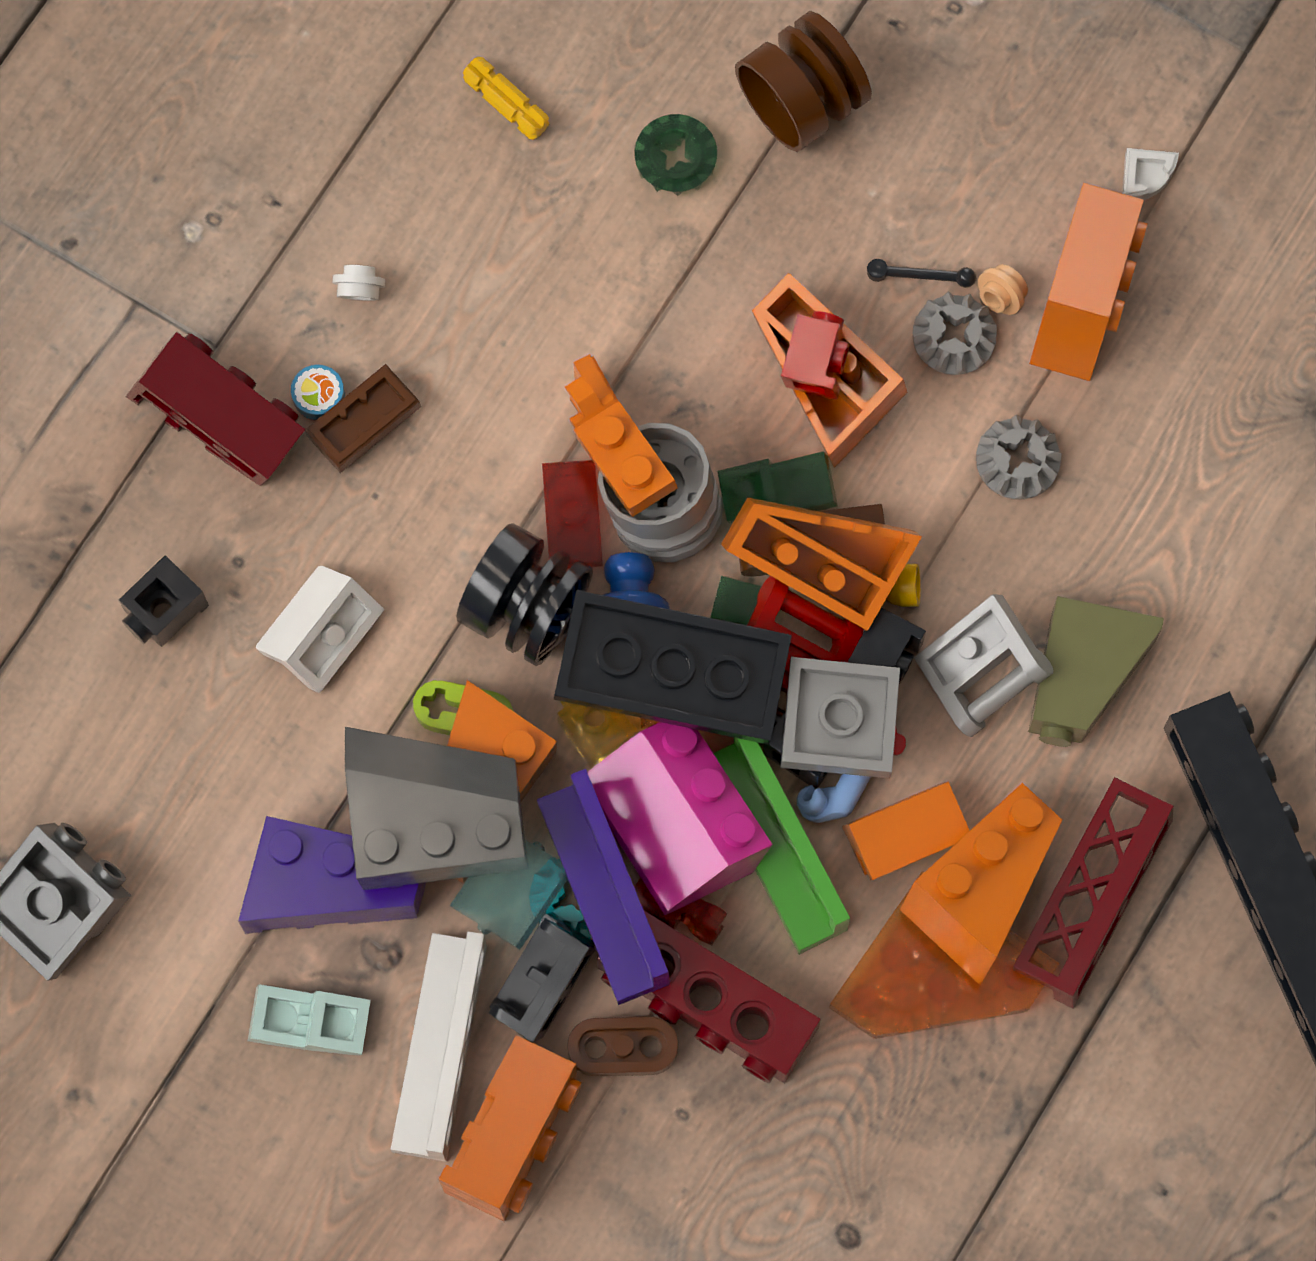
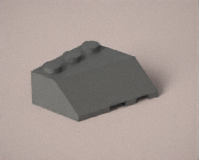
[345,727,529,890]

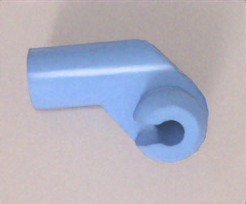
[797,774,871,823]

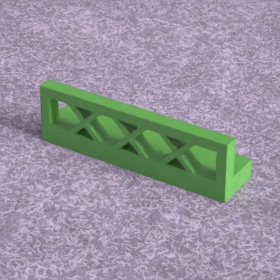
[713,738,850,955]

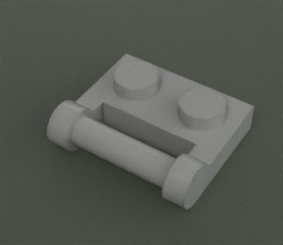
[914,594,1054,737]

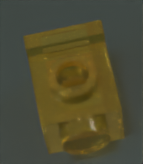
[557,701,639,769]

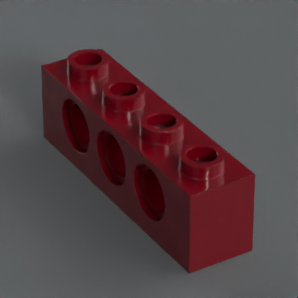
[597,911,821,1084]

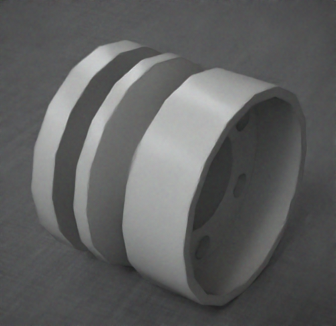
[597,423,723,562]

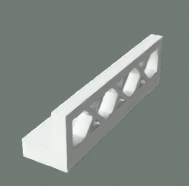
[391,931,487,1162]

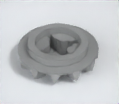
[913,291,997,375]
[976,415,1062,499]

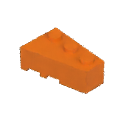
[1029,183,1148,381]
[752,273,908,468]
[447,680,557,884]
[900,783,1063,985]

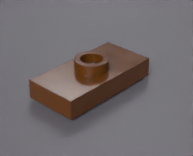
[305,364,421,473]

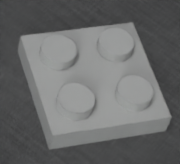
[780,657,900,779]

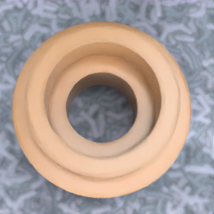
[978,264,1028,315]

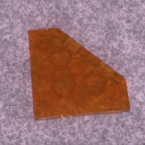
[829,871,1060,1039]

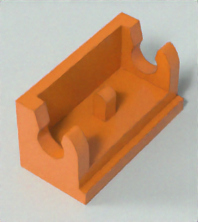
[842,781,970,880]

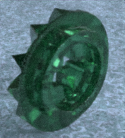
[634,114,717,196]

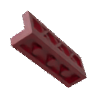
[1013,777,1174,1009]

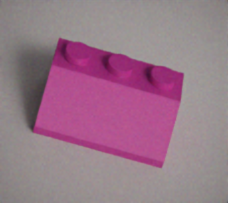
[587,722,773,915]

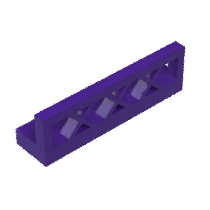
[537,769,670,1005]

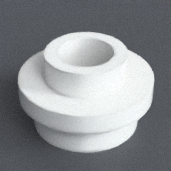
[332,265,385,301]

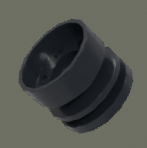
[456,523,593,666]

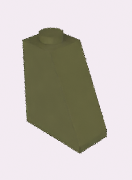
[1028,596,1164,747]

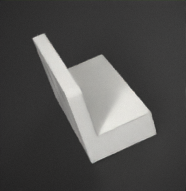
[256,566,385,693]

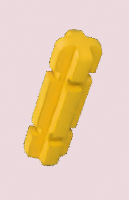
[463,56,550,140]

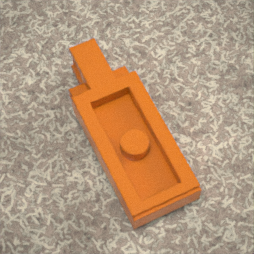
[565,375,678,517]

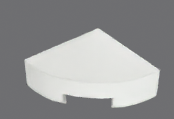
[1122,148,1179,200]

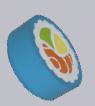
[291,365,345,420]

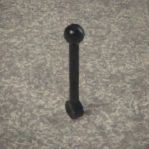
[867,259,976,288]

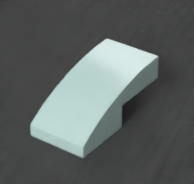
[248,984,371,1055]

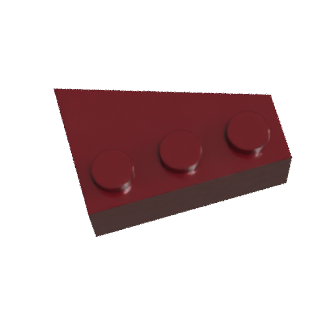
[125,331,305,486]

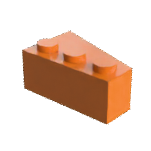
[721,498,922,631]
[438,1035,582,1222]

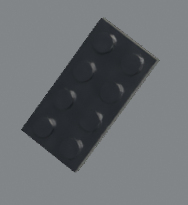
[554,590,792,745]

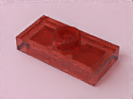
[542,460,603,569]

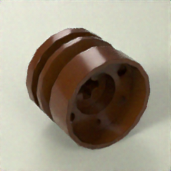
[735,11,872,152]

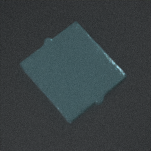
[450,840,568,950]

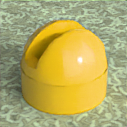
[886,564,921,607]

